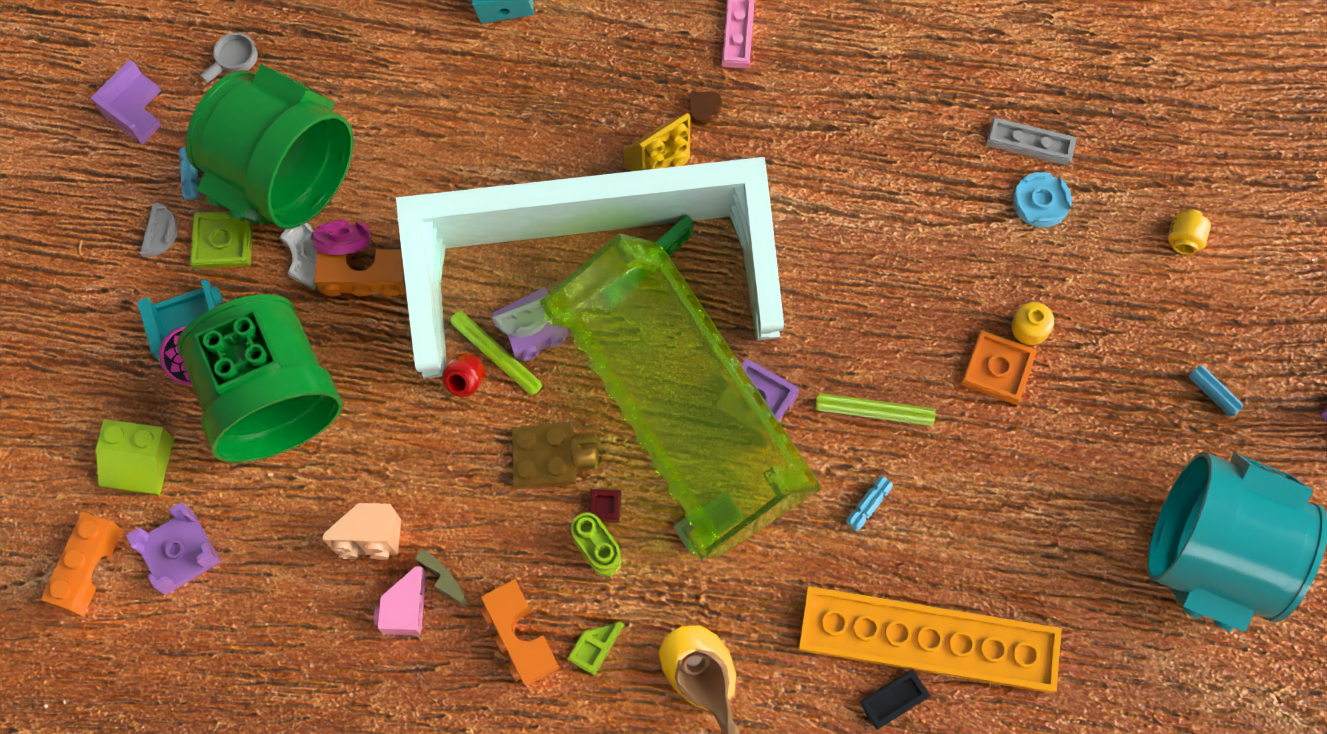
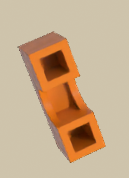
[314,249,406,297]
[40,511,123,617]
[480,579,560,686]

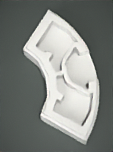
[280,223,317,290]

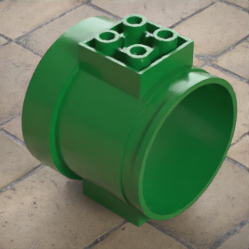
[186,64,354,229]
[177,294,343,463]

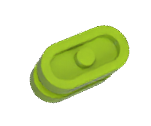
[571,513,622,577]

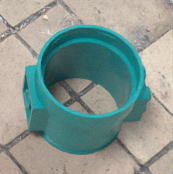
[1147,452,1327,632]

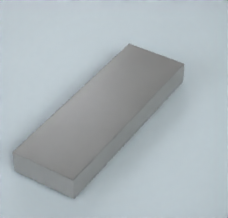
[986,117,1077,166]

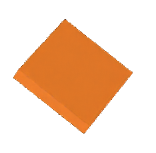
[960,329,1037,406]

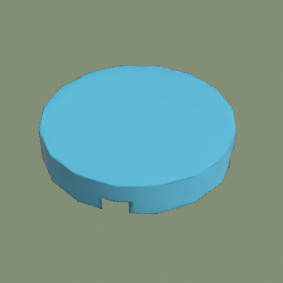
[1013,172,1072,228]

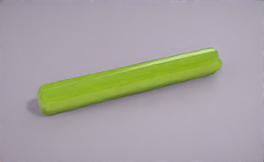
[450,311,542,396]
[815,393,936,426]

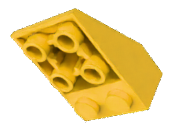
[624,113,690,171]

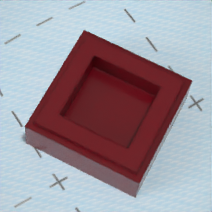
[589,489,622,523]

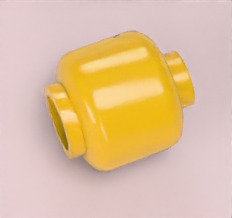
[1168,209,1211,255]
[1012,302,1054,345]

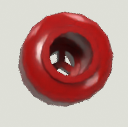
[442,353,486,397]

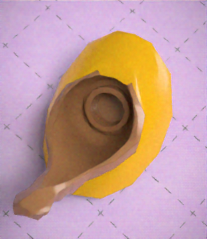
[658,625,740,734]

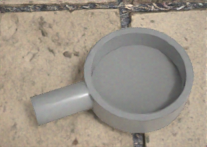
[200,33,258,84]

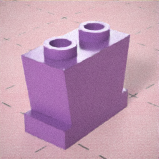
[492,287,569,362]

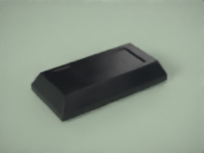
[859,669,931,730]

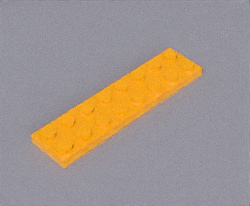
[798,586,1062,694]

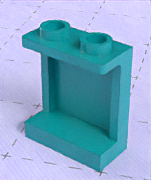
[137,279,223,362]

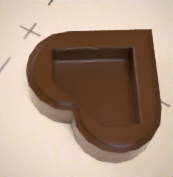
[689,91,722,125]

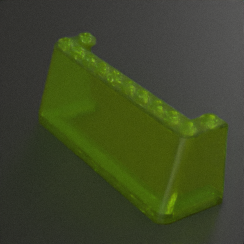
[539,233,820,560]

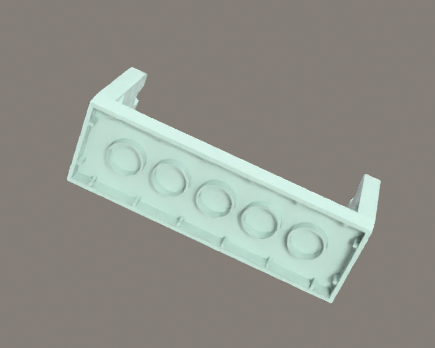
[396,157,784,379]

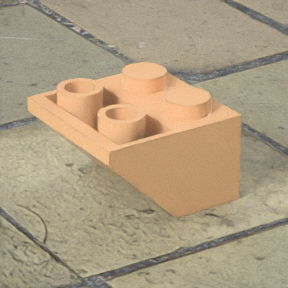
[323,503,401,560]

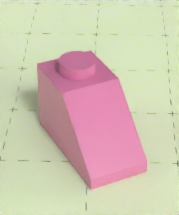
[374,566,427,635]

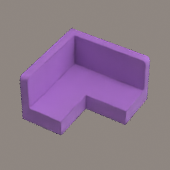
[90,60,161,145]

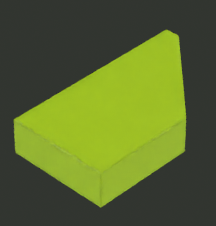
[567,621,625,676]

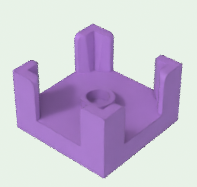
[714,358,799,448]
[126,502,221,595]

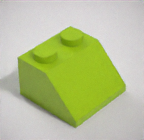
[96,419,175,496]

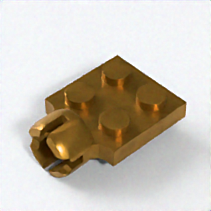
[512,422,602,490]

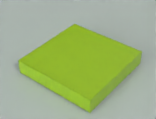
[190,211,253,269]

